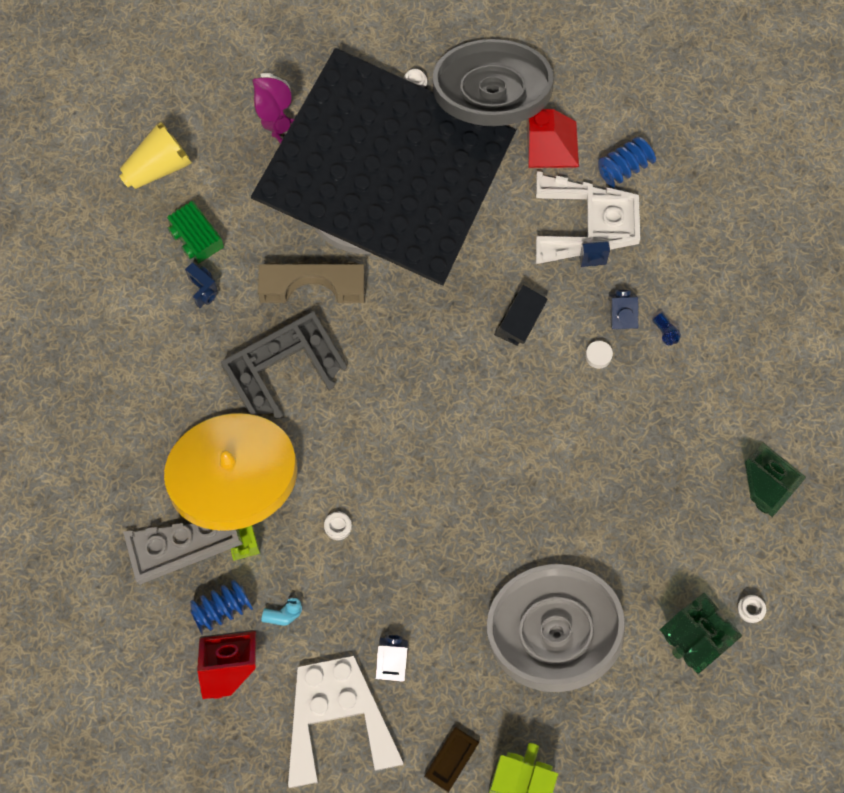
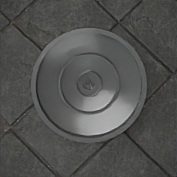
[433,39,553,126]

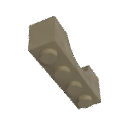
[258,262,365,303]

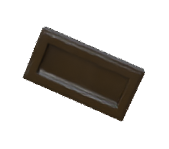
[424,727,479,793]

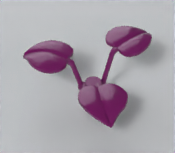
[252,77,294,144]

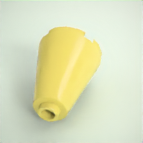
[119,122,192,189]

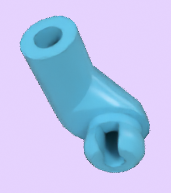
[262,598,302,626]

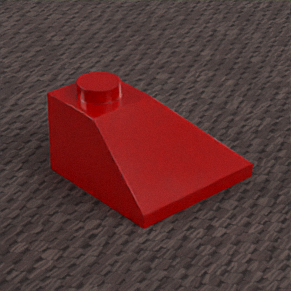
[527,109,579,168]
[197,631,256,699]

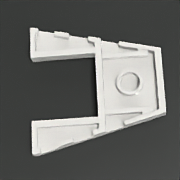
[536,172,640,264]
[288,656,403,788]

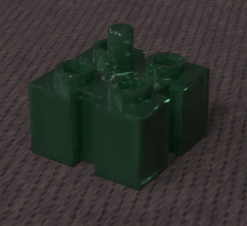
[659,592,743,674]

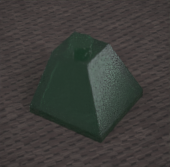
[745,443,806,517]

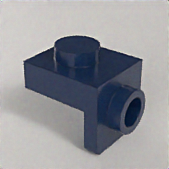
[579,241,610,267]
[185,262,218,308]
[609,290,638,329]

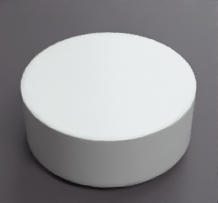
[585,341,613,369]
[324,512,352,540]

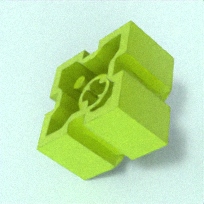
[489,743,558,793]

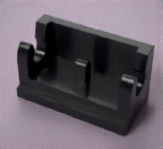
[494,285,548,346]

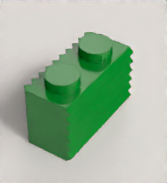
[167,201,224,264]

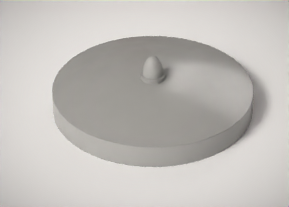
[487,564,625,692]

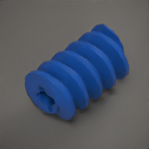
[598,137,656,188]
[190,580,253,635]

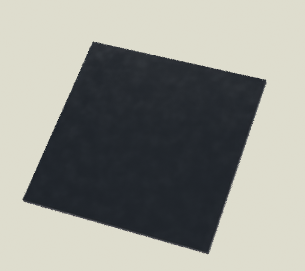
[251,48,516,286]

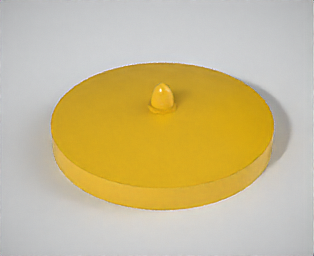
[164,413,297,531]

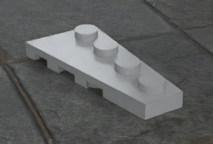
[123,523,243,584]

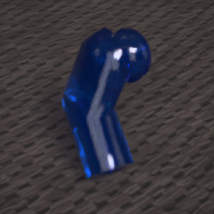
[652,313,681,346]

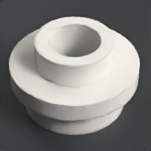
[737,595,766,623]

